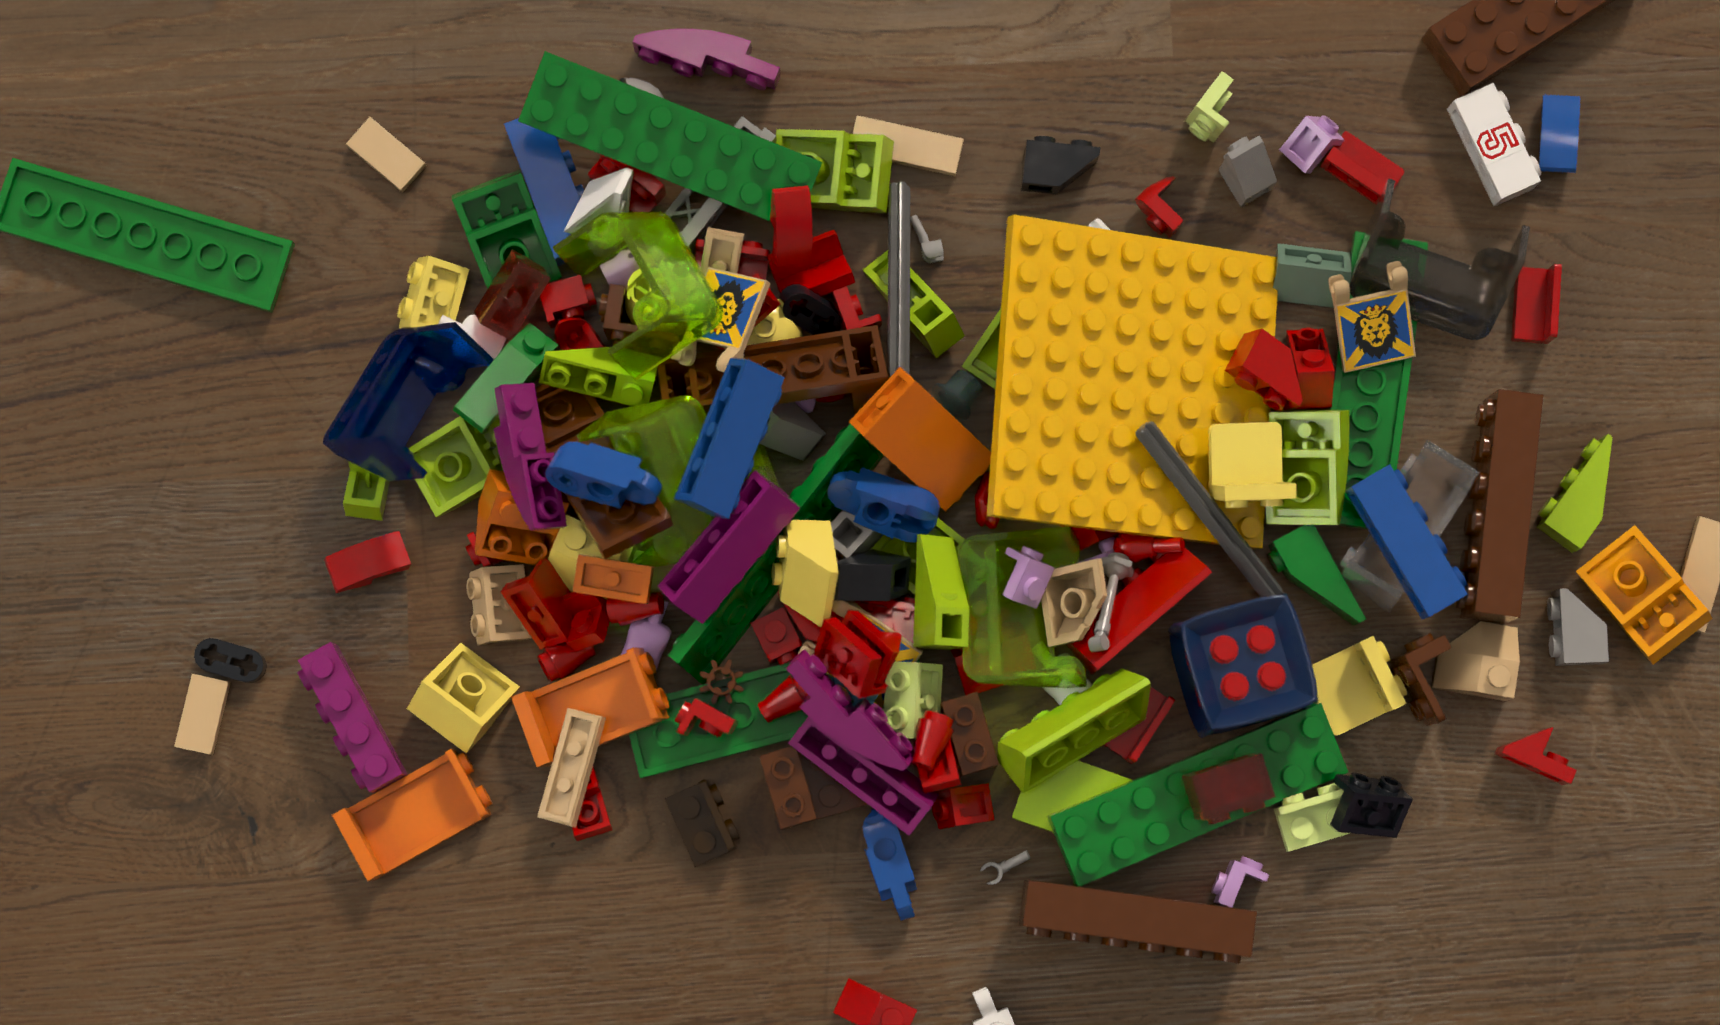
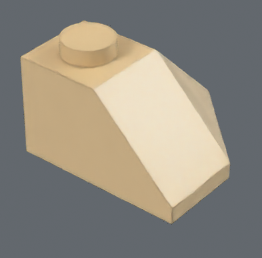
[1041,558,1107,647]
[1431,621,1520,701]

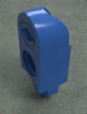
[545,442,662,509]
[827,467,940,543]
[863,809,917,921]

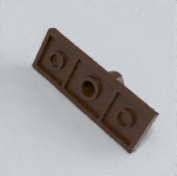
[535,384,673,560]

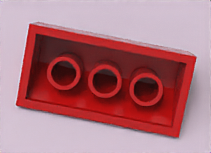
[1066,548,1212,675]

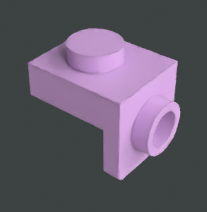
[1002,545,1055,609]
[1211,856,1269,908]

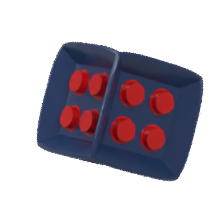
[1168,593,1319,738]

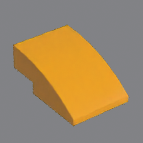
[1576,525,1712,665]

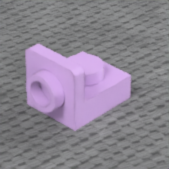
[1279,115,1345,174]

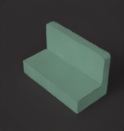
[1273,243,1352,308]

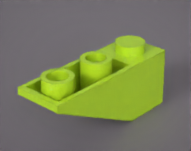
[539,346,661,410]
[1537,434,1613,553]
[913,534,969,650]

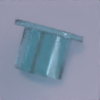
[931,369,983,420]

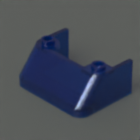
[323,322,494,481]

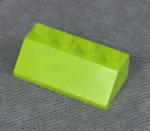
[997,668,1151,793]

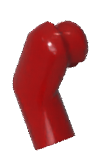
[975,472,1000,529]

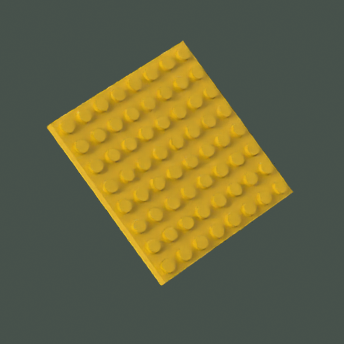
[987,214,1278,550]

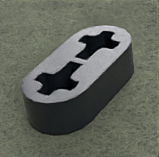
[778,284,842,335]
[194,638,267,683]

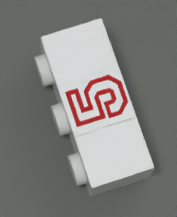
[1447,83,1541,206]

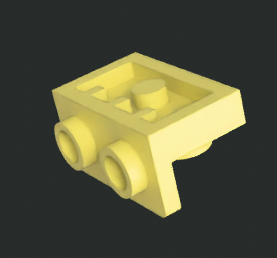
[397,256,469,340]

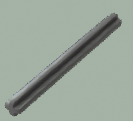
[887,181,910,379]
[1135,421,1283,597]

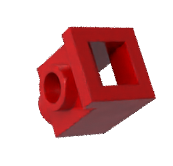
[538,275,597,328]

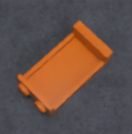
[849,367,991,512]
[511,647,669,767]
[332,748,493,881]

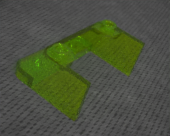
[553,212,723,380]
[577,396,715,567]

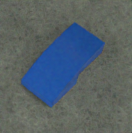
[1539,95,1580,173]

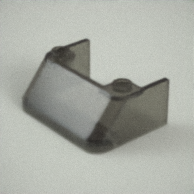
[1349,178,1530,340]

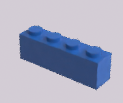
[504,118,599,266]
[674,358,785,519]
[1345,464,1468,620]

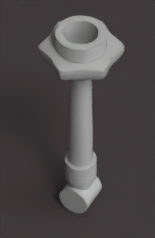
[1088,552,1134,652]

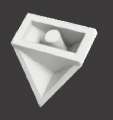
[563,167,633,245]

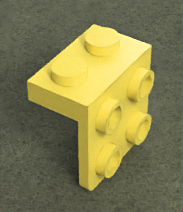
[1208,422,1296,508]
[1312,636,1407,736]

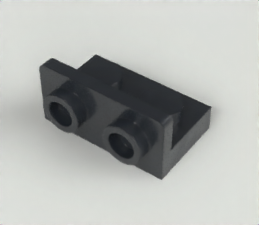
[1330,772,1413,838]

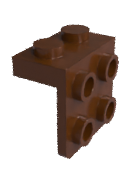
[599,284,679,355]
[1391,633,1452,726]

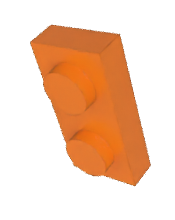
[572,554,654,604]

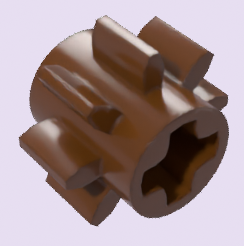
[700,659,744,705]

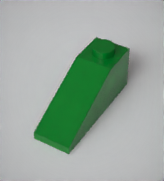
[453,323,558,433]
[1267,525,1366,626]

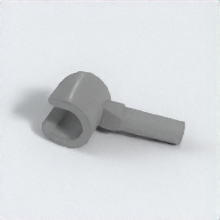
[910,215,944,263]
[980,850,1031,885]

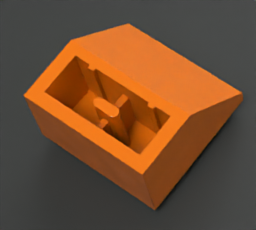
[475,469,569,565]

